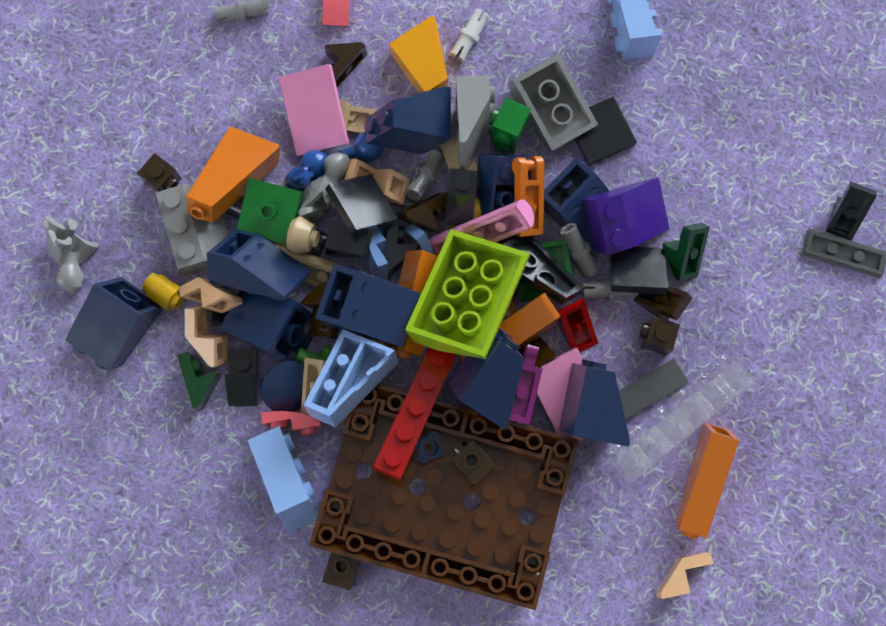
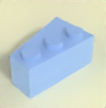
[607,0,662,60]
[303,329,399,427]
[248,426,319,531]

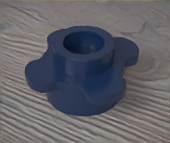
[416,431,445,464]

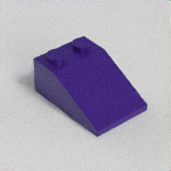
[583,177,670,255]

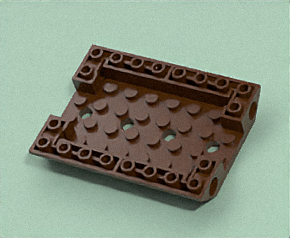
[309,384,579,610]

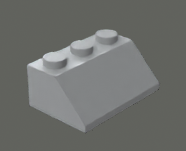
[156,185,229,276]

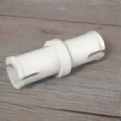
[449,9,490,63]

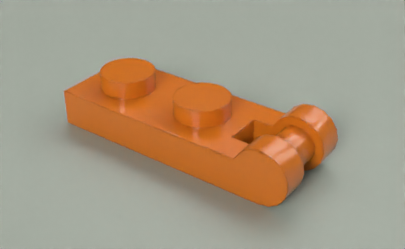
[512,156,544,237]

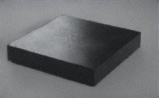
[574,96,637,166]
[325,174,398,235]
[609,246,668,295]

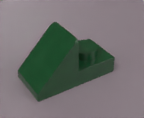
[662,223,710,281]
[177,352,222,411]

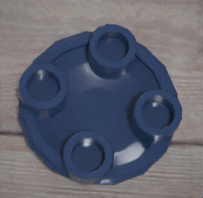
[259,358,304,412]

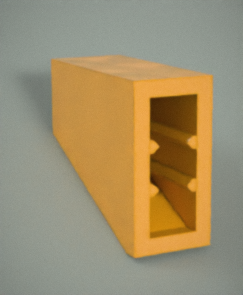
[389,15,448,93]

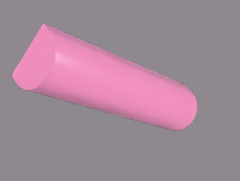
[429,200,534,256]

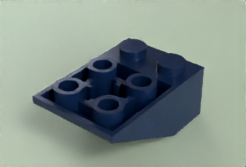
[477,153,533,240]
[544,157,610,258]
[207,229,311,300]
[315,264,421,348]

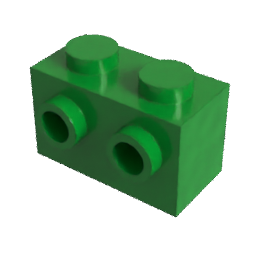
[488,98,531,154]

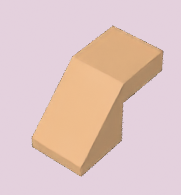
[344,159,410,205]
[179,277,243,313]
[185,306,229,367]
[656,552,713,599]

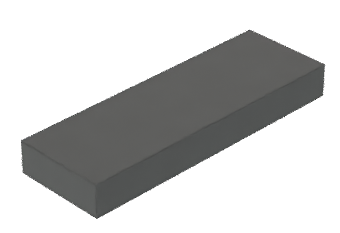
[801,228,886,279]
[619,358,689,419]

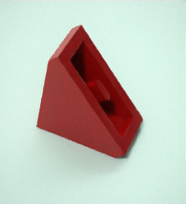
[557,299,598,353]

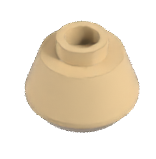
[286,216,320,254]

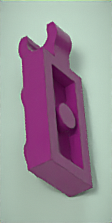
[510,345,542,425]

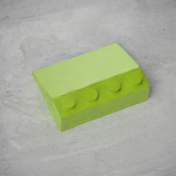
[405,229,530,359]

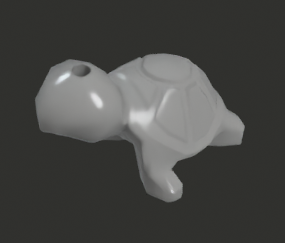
[298,153,350,226]
[42,216,99,294]

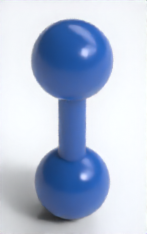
[299,132,384,180]

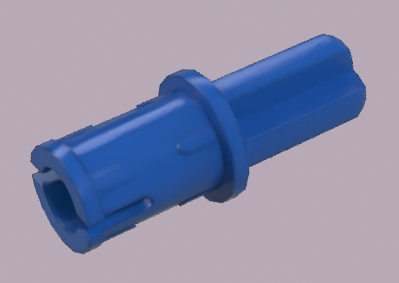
[285,167,314,189]

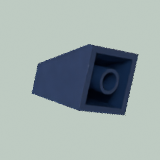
[364,86,451,154]
[65,277,163,371]
[219,290,314,363]
[447,328,524,430]
[559,359,630,447]

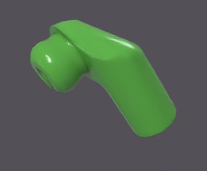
[295,345,333,364]

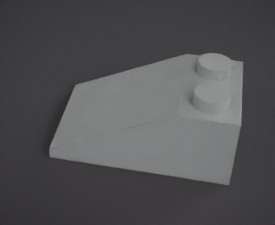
[508,54,598,151]
[456,75,495,170]

